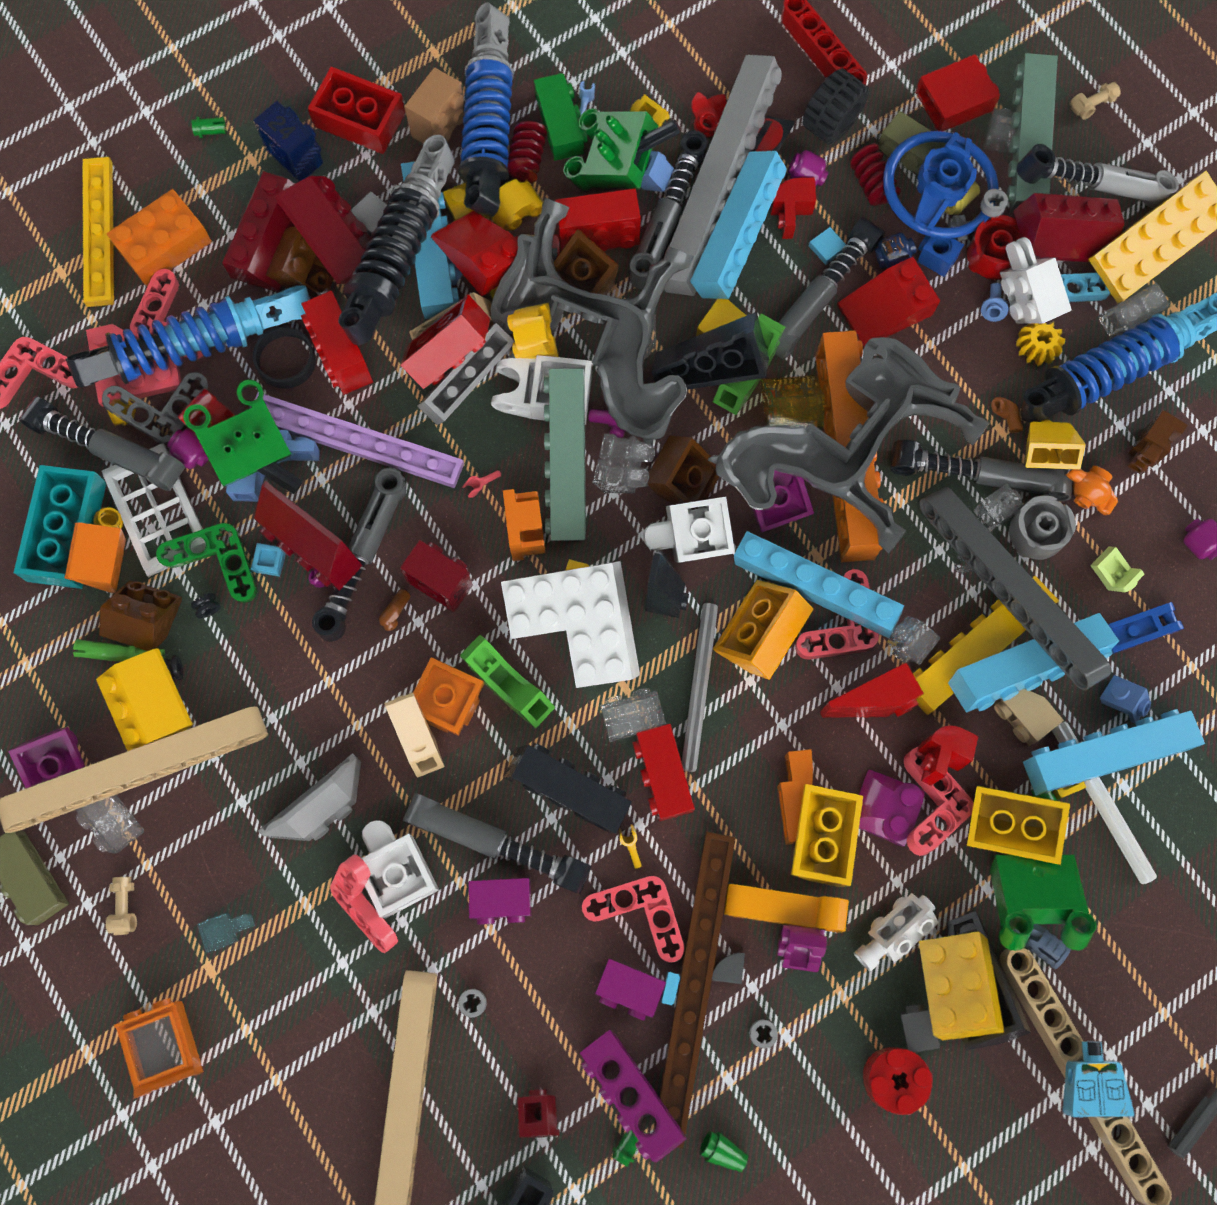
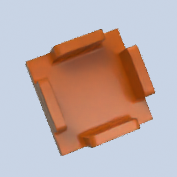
[503,489,546,561]
[413,657,484,736]

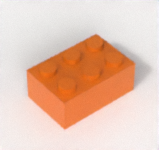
[106,189,212,287]

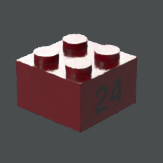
[400,540,473,612]

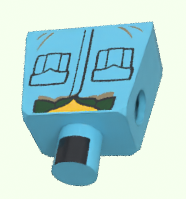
[1063,1041,1134,1117]

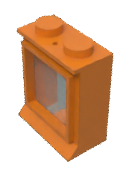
[114,998,204,1098]

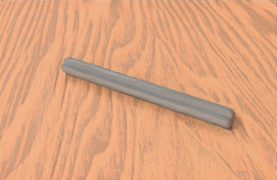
[682,603,718,772]

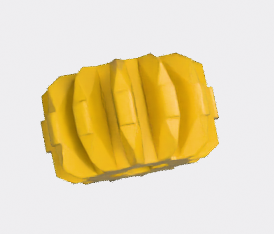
[1016,321,1065,367]

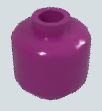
[787,150,829,186]
[167,428,209,469]
[1183,518,1217,561]

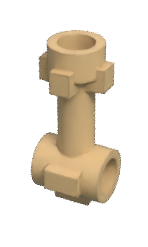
[1070,82,1120,120]
[106,877,137,935]

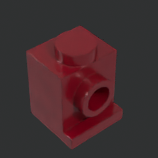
[518,1089,560,1138]

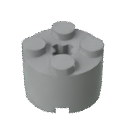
[1009,496,1076,560]

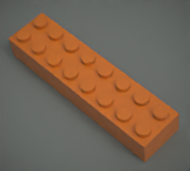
[815,330,884,562]

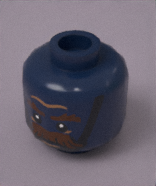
[874,232,917,270]

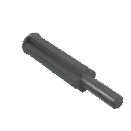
[1167,1089,1217,1159]

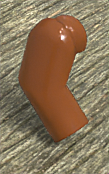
[991,397,1023,433]
[379,589,411,631]

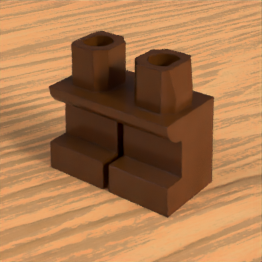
[1128,410,1188,475]

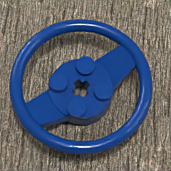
[883,131,999,239]

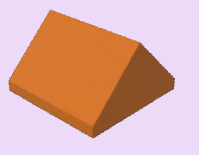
[65,522,126,593]

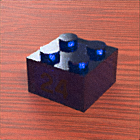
[253,101,323,182]

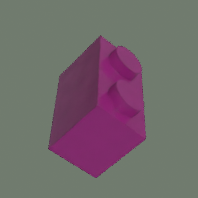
[468,878,532,925]
[595,959,666,1021]

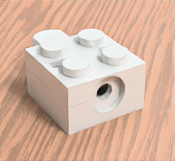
[1000,237,1071,323]
[643,497,735,562]
[361,821,439,919]

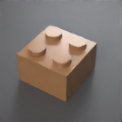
[404,67,465,144]

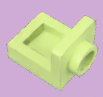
[1090,547,1144,592]

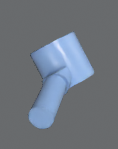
[579,81,595,115]

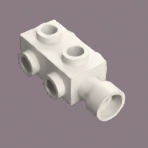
[854,893,939,972]

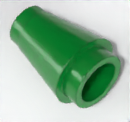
[699,1131,748,1172]

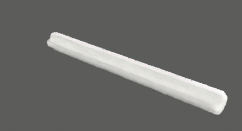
[1052,722,1157,884]

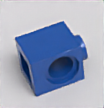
[917,236,964,278]

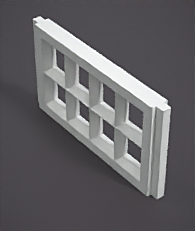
[102,443,206,577]

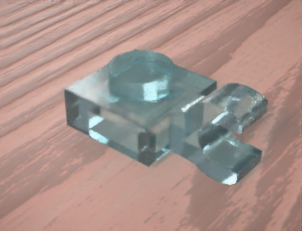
[197,913,255,953]

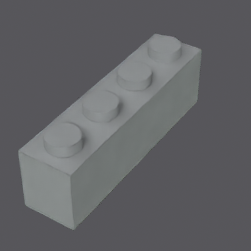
[417,323,515,425]

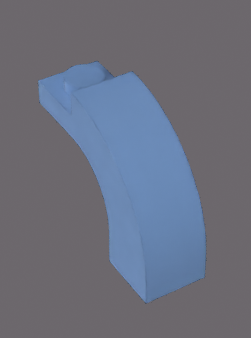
[226,430,320,502]

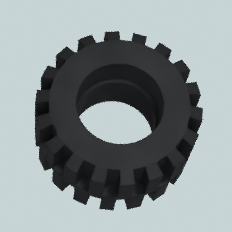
[802,68,869,145]

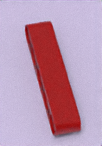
[781,0,868,85]

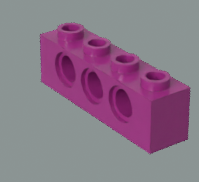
[580,1030,687,1162]

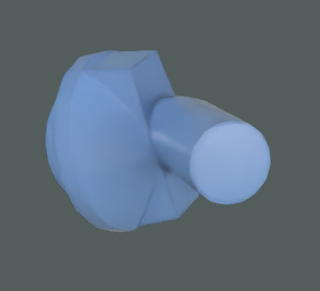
[981,283,1009,322]

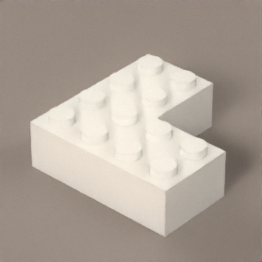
[501,561,640,688]

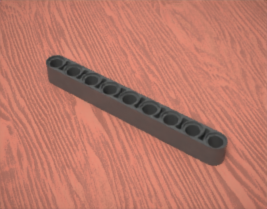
[919,486,1112,690]

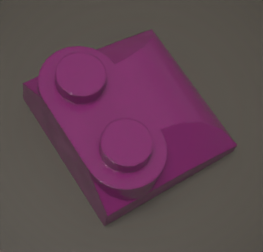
[752,471,814,532]
[8,727,85,789]
[858,769,925,847]

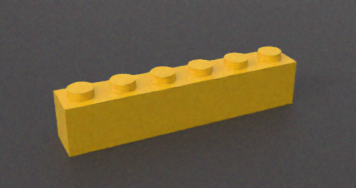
[913,576,1059,716]

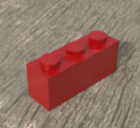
[632,724,695,822]

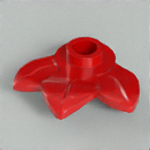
[691,92,727,138]

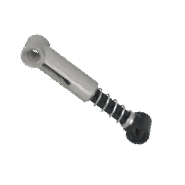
[1016,144,1179,208]

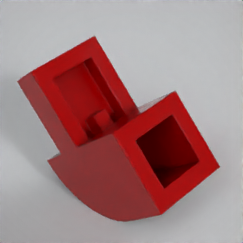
[771,178,816,239]
[917,725,979,786]

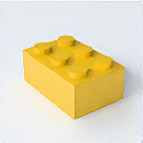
[919,931,1004,1040]

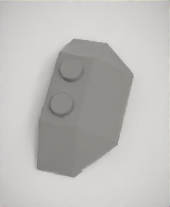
[258,753,361,841]

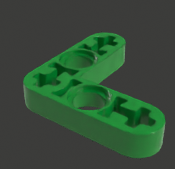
[156,523,257,603]

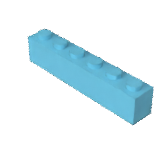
[690,151,787,299]
[401,162,459,319]
[734,531,904,638]
[948,613,1119,713]
[1023,709,1205,796]

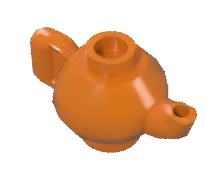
[1066,466,1118,516]

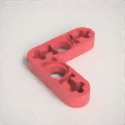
[130,269,204,358]
[0,337,78,409]
[795,569,879,660]
[903,747,974,856]
[330,854,398,953]
[582,876,684,963]

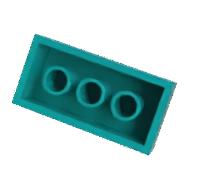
[13,465,107,589]

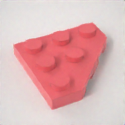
[86,324,182,407]

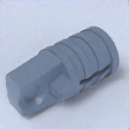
[1013,924,1071,969]

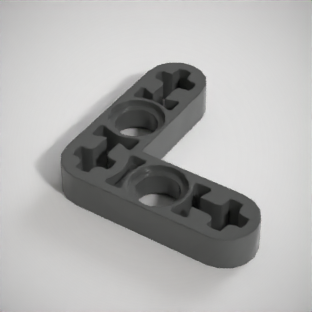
[102,372,208,444]

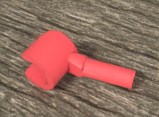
[462,470,501,498]

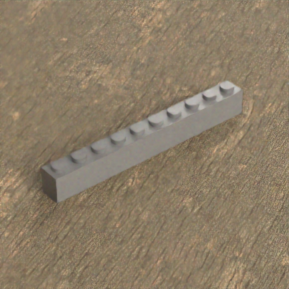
[664,55,782,296]

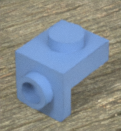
[1100,675,1151,723]

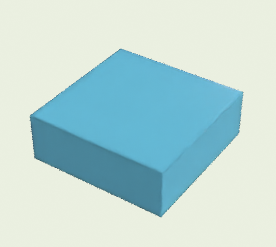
[809,227,847,265]
[250,543,286,577]
[660,972,680,1005]

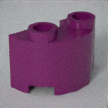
[777,925,827,972]

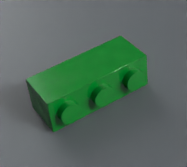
[534,73,588,161]

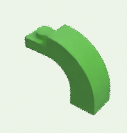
[713,313,785,415]
[460,635,555,728]

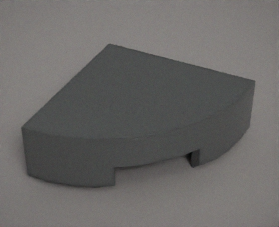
[712,953,745,984]

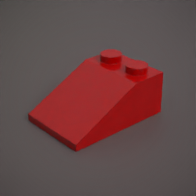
[431,211,518,296]
[837,257,940,349]
[820,663,924,718]

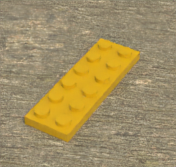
[1089,171,1217,304]

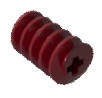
[508,121,547,184]
[850,143,901,206]

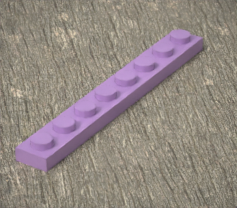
[255,392,464,488]

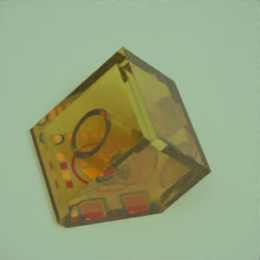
[761,375,825,428]

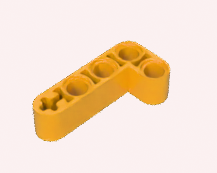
[724,884,849,932]

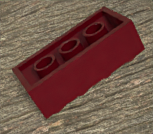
[222,171,294,293]
[274,176,371,284]
[1013,193,1125,262]
[254,481,363,591]

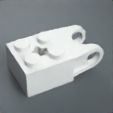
[491,355,592,425]

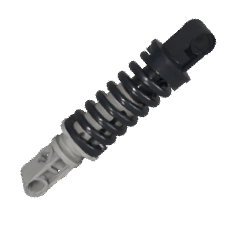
[338,135,455,345]

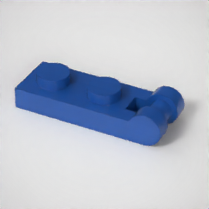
[1108,602,1184,654]

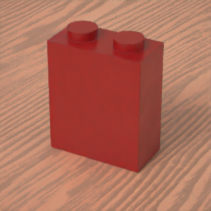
[915,54,1000,132]

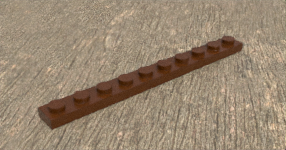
[654,832,736,1149]

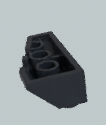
[645,550,689,618]
[948,911,1031,1050]

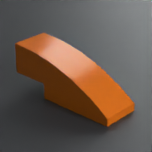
[777,749,813,845]

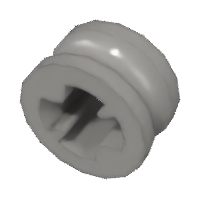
[981,189,1008,218]
[458,989,487,1018]
[749,1019,778,1049]

